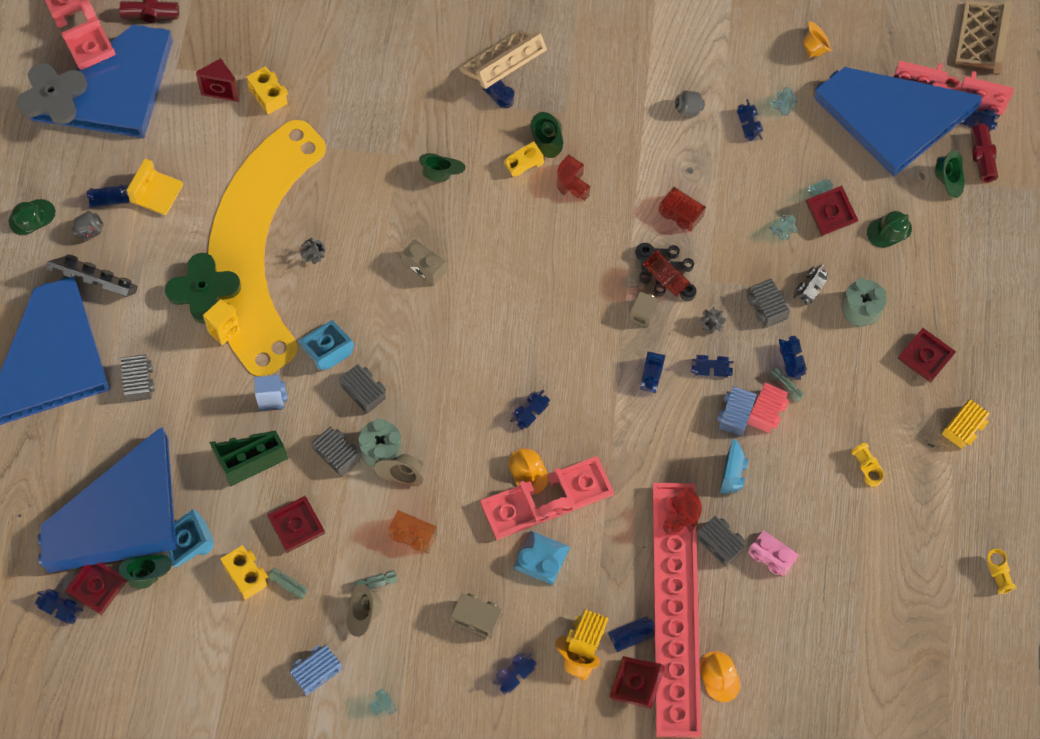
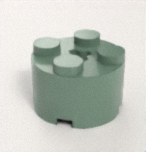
[841,278,886,326]
[358,419,402,468]

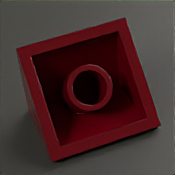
[196,58,239,102]

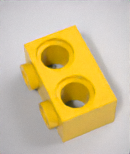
[246,66,288,114]
[203,299,240,346]
[220,545,268,600]

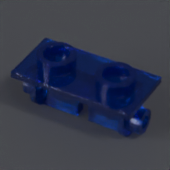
[737,99,764,141]
[961,109,1000,131]
[86,184,130,208]
[778,336,807,380]
[691,355,734,378]
[510,390,550,430]
[35,589,83,624]
[608,616,655,653]
[492,653,537,695]

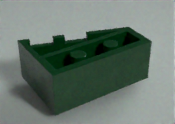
[209,430,288,486]

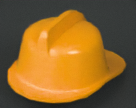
[803,21,832,58]
[508,448,548,495]
[555,636,601,681]
[700,651,740,702]

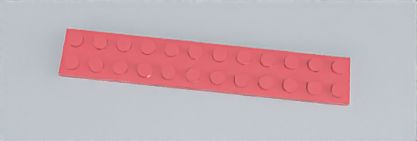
[652,483,701,738]

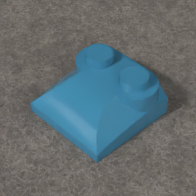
[298,320,354,370]
[720,439,749,494]
[167,509,214,568]
[514,531,570,585]

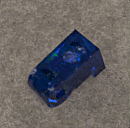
[482,79,515,109]
[640,351,666,393]

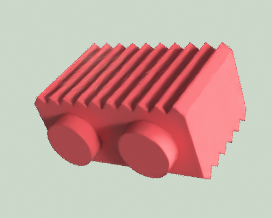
[747,382,789,433]

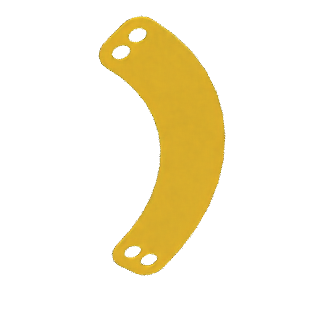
[208,120,326,377]

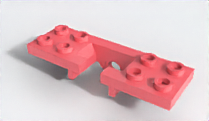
[45,0,116,71]
[893,60,1014,115]
[480,456,614,541]

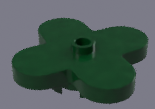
[165,253,241,324]

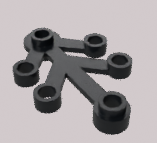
[635,243,697,301]

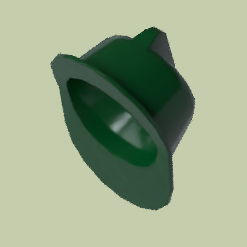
[530,112,564,158]
[935,150,965,198]
[419,153,466,182]
[9,199,56,235]
[867,211,912,248]
[119,555,172,589]

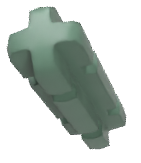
[769,368,804,402]
[268,568,308,599]
[354,570,397,590]

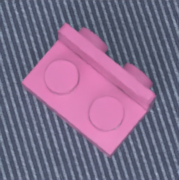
[748,530,799,577]

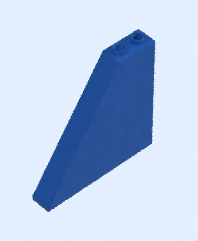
[30,25,173,138]
[814,67,982,177]
[0,276,110,425]
[38,427,176,573]

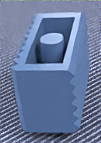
[254,374,288,411]
[717,386,757,437]
[290,644,342,696]

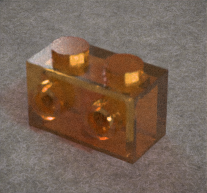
[388,510,437,553]

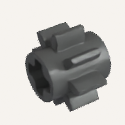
[300,238,325,264]
[699,307,726,334]

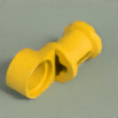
[851,443,884,487]
[986,548,1017,594]

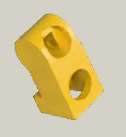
[504,142,544,177]

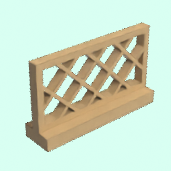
[955,0,1013,74]
[459,29,547,89]

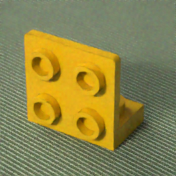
[127,158,183,215]

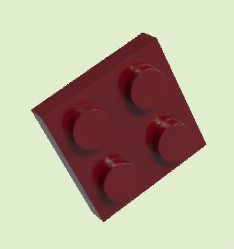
[805,185,858,237]
[898,328,956,383]
[267,495,325,553]
[65,563,127,616]
[609,656,665,708]

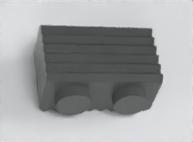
[747,278,790,328]
[120,354,155,402]
[339,364,386,414]
[311,426,360,477]
[697,515,746,567]

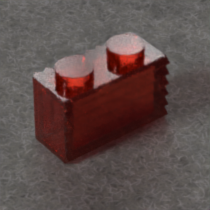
[658,187,706,232]

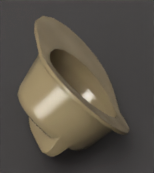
[374,454,423,486]
[347,584,382,637]

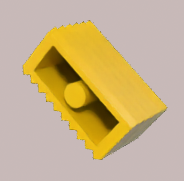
[942,399,990,449]
[566,609,608,659]

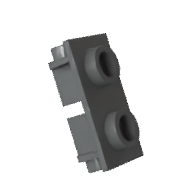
[793,264,828,305]

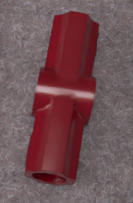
[119,0,180,23]
[971,124,998,183]

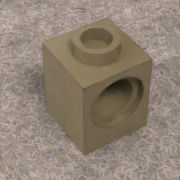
[629,291,659,328]

